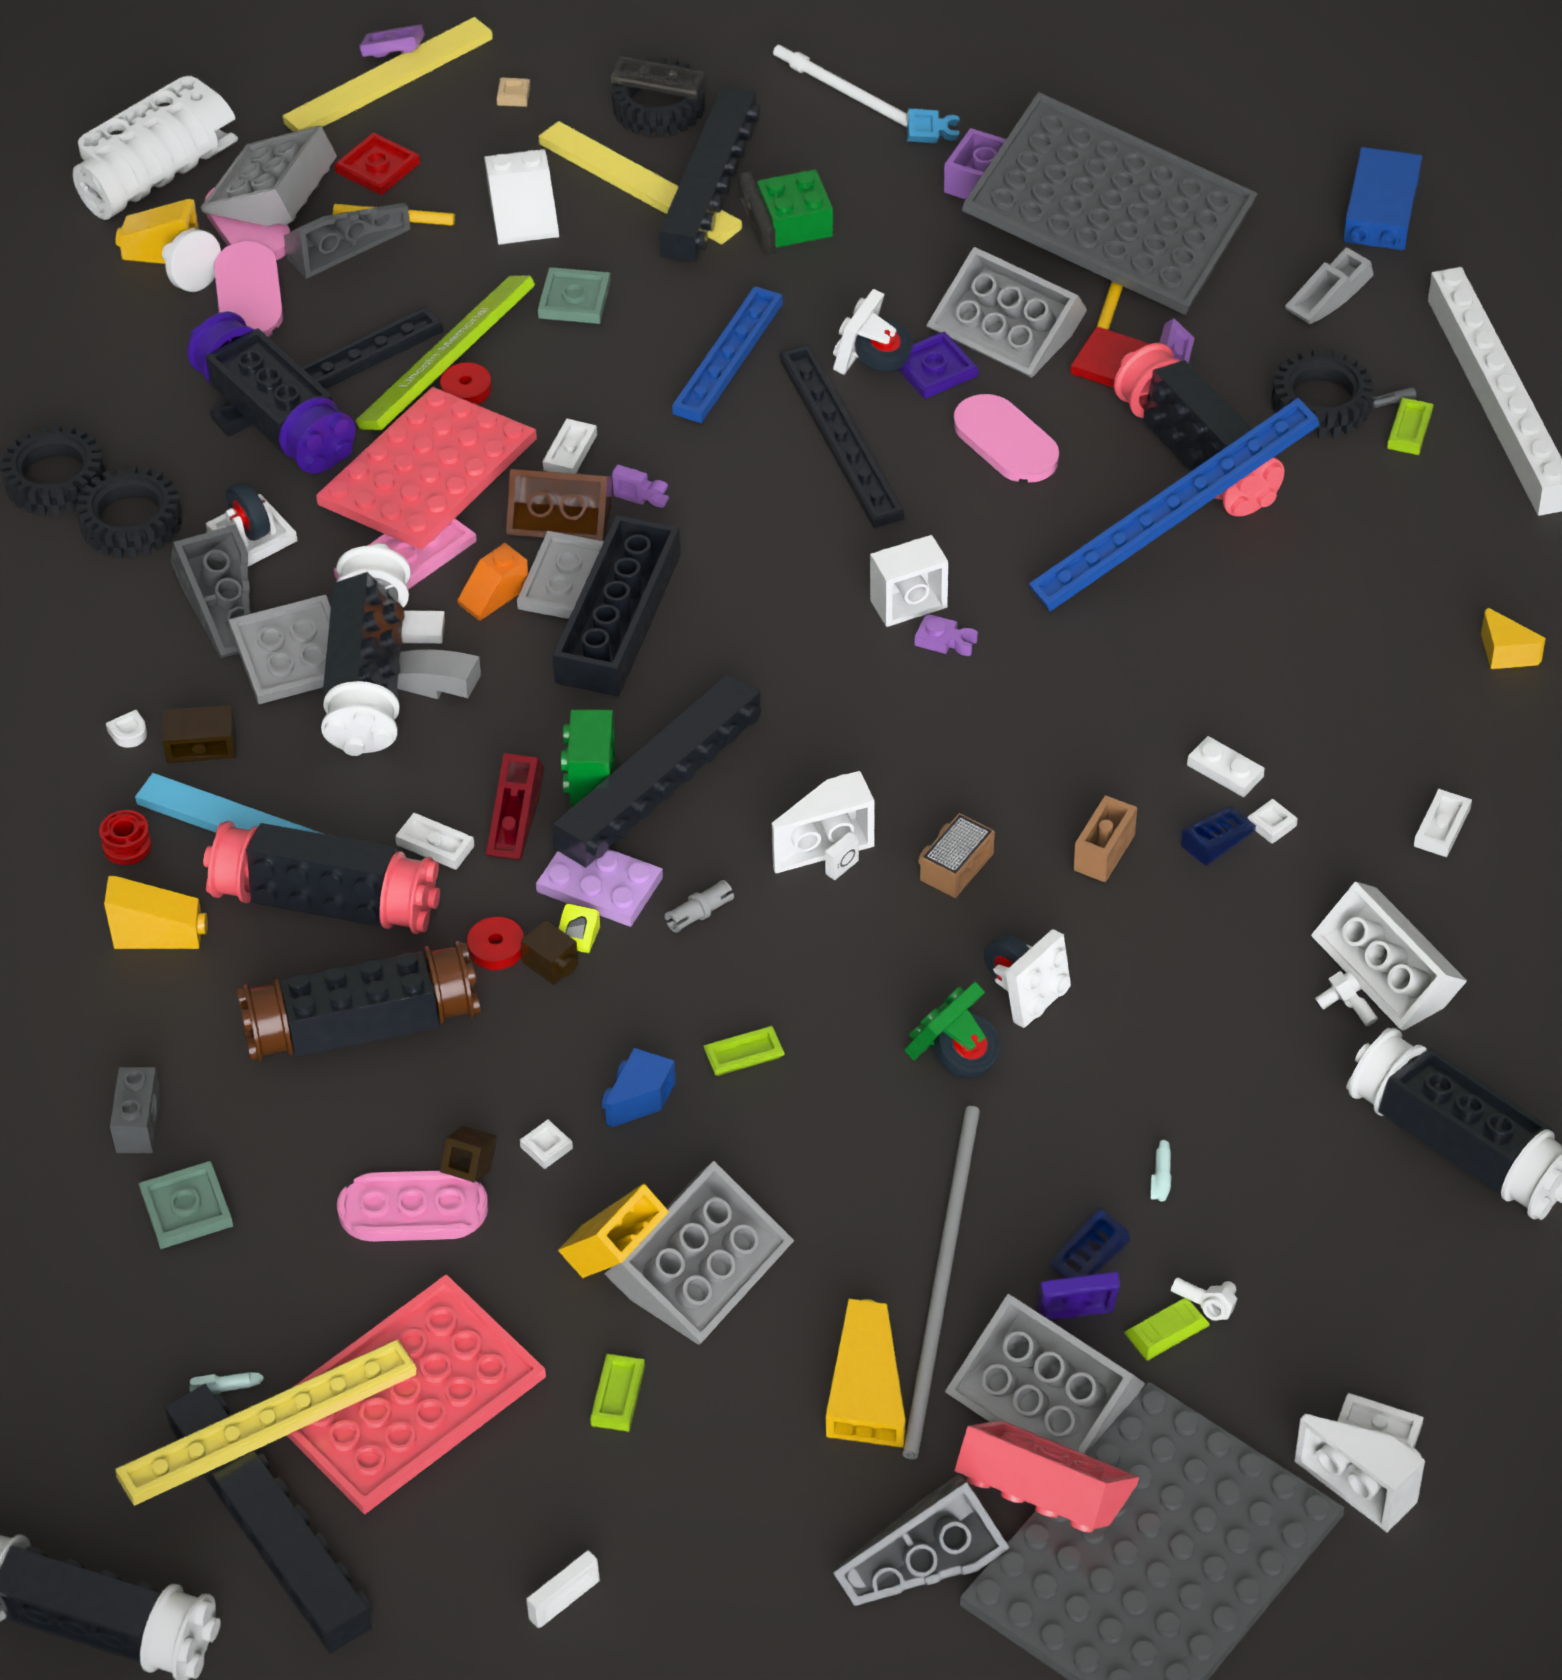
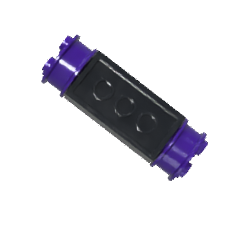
[187,311,355,474]

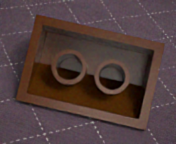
[506,469,613,541]

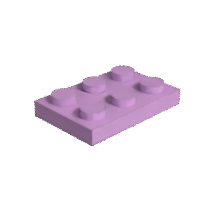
[536,849,663,927]

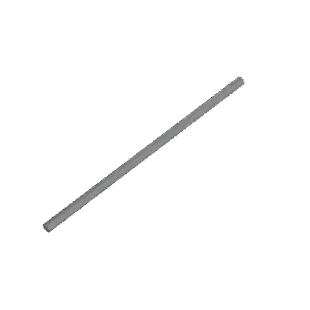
[903,1106,980,1459]

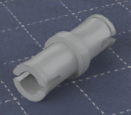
[665,880,734,933]

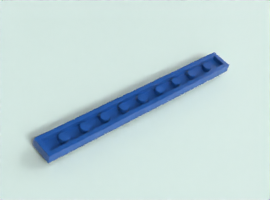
[1029,398,1319,612]

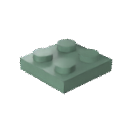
[538,267,611,324]
[139,1161,233,1249]

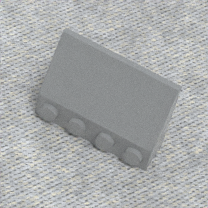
[200,126,337,226]
[926,247,1087,378]
[604,1161,794,1345]
[945,1294,1145,1454]

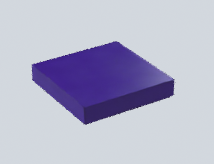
[898,331,978,399]
[1036,1272,1120,1321]

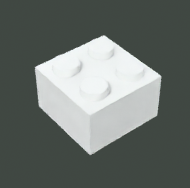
[870,535,948,627]

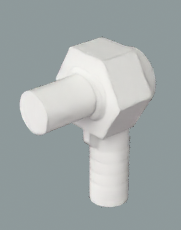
[1315,971,1378,1027]
[1171,1277,1237,1320]

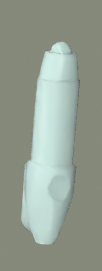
[1151,1140,1172,1202]
[190,1372,264,1395]

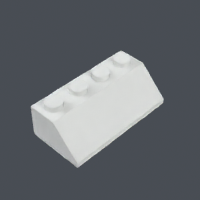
[1311,881,1467,1030]

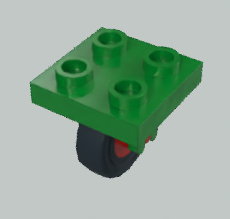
[904,982,1001,1079]

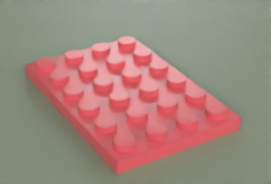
[316,387,537,550]
[286,1274,546,1515]

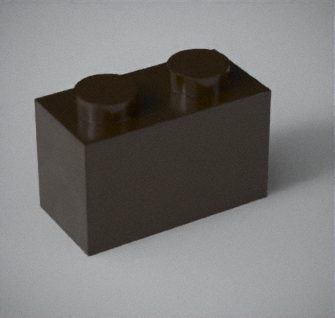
[163,705,236,763]

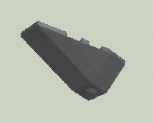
[284,203,410,279]
[170,525,251,659]
[832,1475,1010,1606]

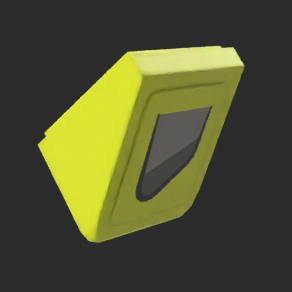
[559,904,600,953]

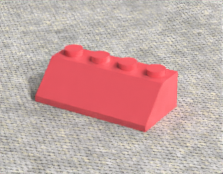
[955,1420,1139,1532]

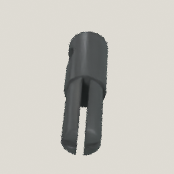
[1372,387,1416,408]

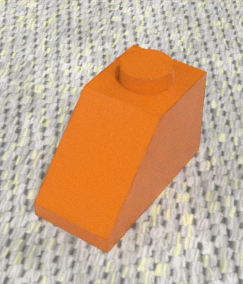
[457,543,528,621]

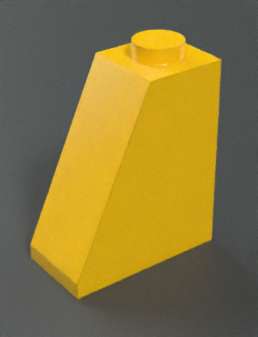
[116,199,199,264]
[104,876,208,949]
[558,1184,669,1278]

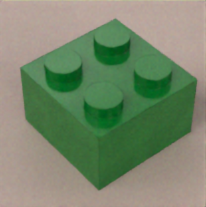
[757,169,833,248]
[561,710,616,808]

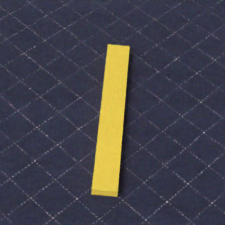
[283,17,492,132]
[539,121,742,244]
[115,1339,416,1506]

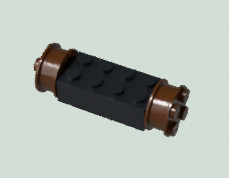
[237,940,481,1062]

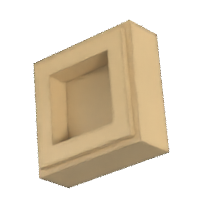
[497,78,531,106]

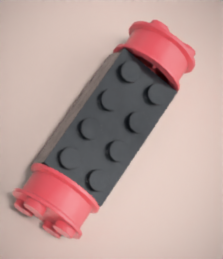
[1114,343,1284,516]
[203,821,440,934]

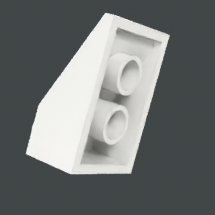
[485,149,559,245]
[771,771,874,874]
[1295,1414,1425,1532]

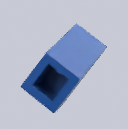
[602,1048,676,1127]

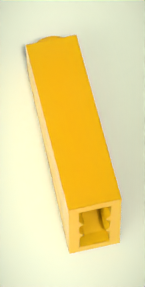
[826,1299,905,1448]

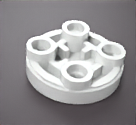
[162,228,221,292]

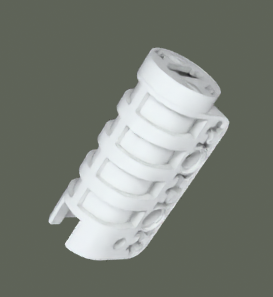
[73,76,238,220]

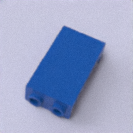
[1344,147,1422,250]

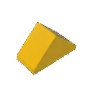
[1481,608,1546,669]

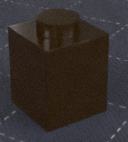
[521,920,579,985]
[440,1126,497,1182]

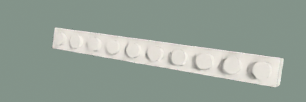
[1428,267,1562,516]

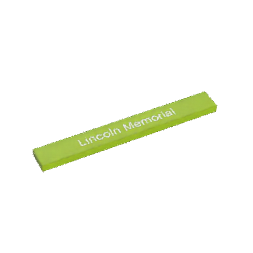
[355,276,535,430]

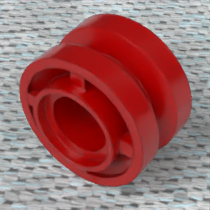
[99,810,152,865]

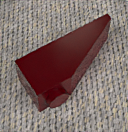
[486,753,544,861]

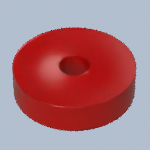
[440,363,492,405]
[467,917,524,970]

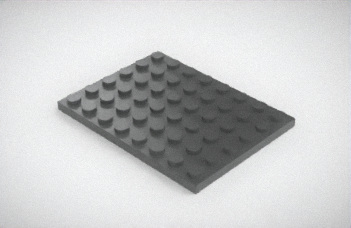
[962,92,1258,315]
[960,1382,1345,1680]

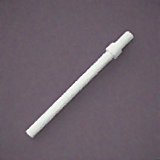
[773,45,907,127]

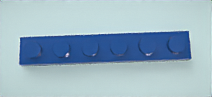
[672,286,783,423]

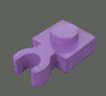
[612,465,669,508]
[915,614,978,656]

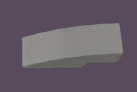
[1285,247,1373,324]
[397,650,481,699]

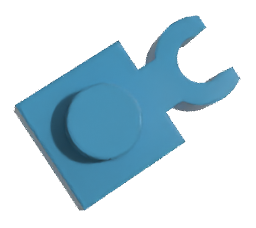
[907,109,959,143]

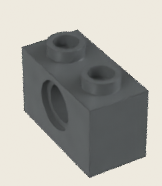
[110,1067,161,1153]

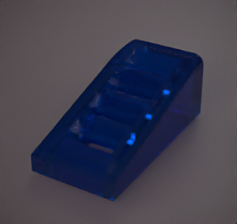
[1181,806,1256,866]
[1049,1208,1130,1278]

